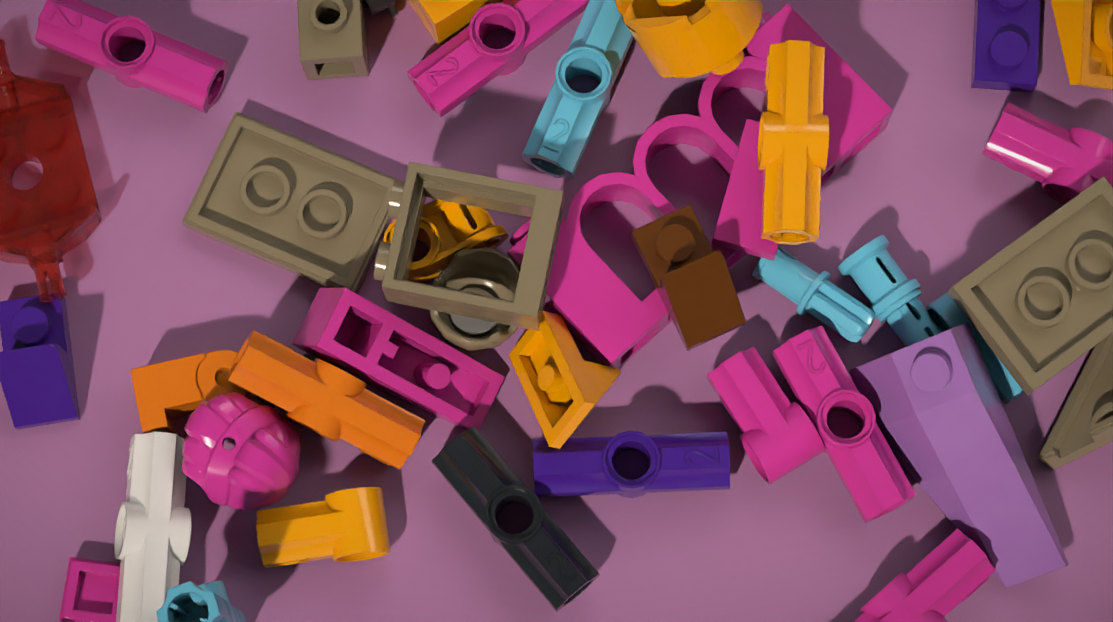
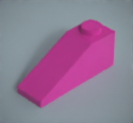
[292,287,505,430]

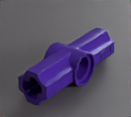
[533,430,730,498]

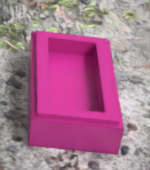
[712,119,778,261]

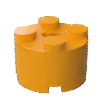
[615,0,763,78]

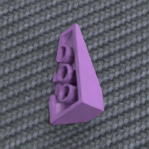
[849,322,1069,588]

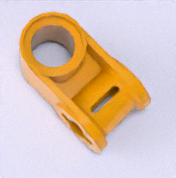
[383,199,509,284]

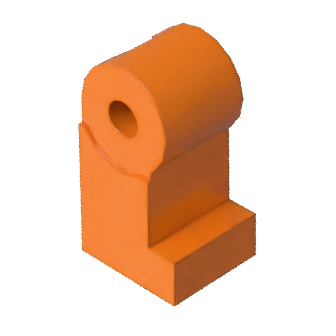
[130,350,254,434]

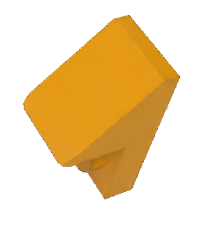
[508,311,622,449]

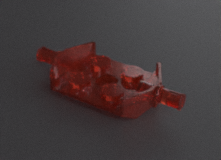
[0,39,102,302]

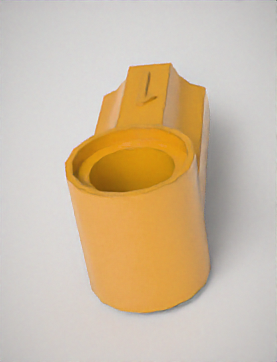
[256,487,391,568]

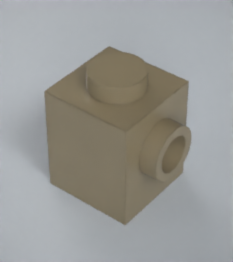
[297,0,369,80]

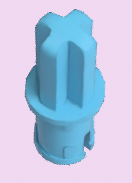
[752,244,875,343]

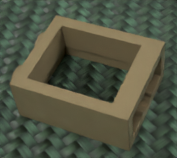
[374,161,564,331]

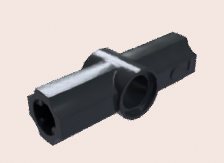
[431,426,600,612]

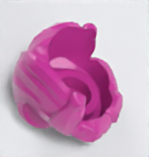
[182,392,301,510]

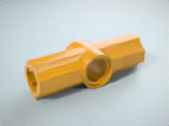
[757,40,829,245]

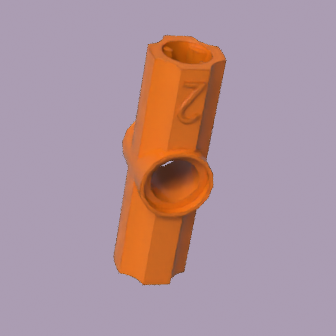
[226,330,426,469]

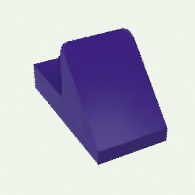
[0,292,80,430]

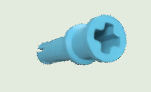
[837,235,942,347]

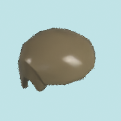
[430,247,520,351]

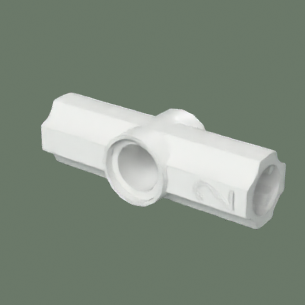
[114,431,191,622]

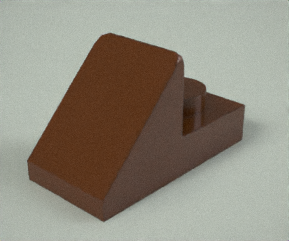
[631,204,746,351]

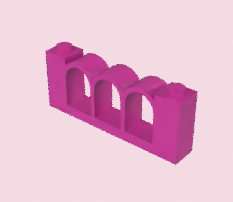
[507,4,893,369]

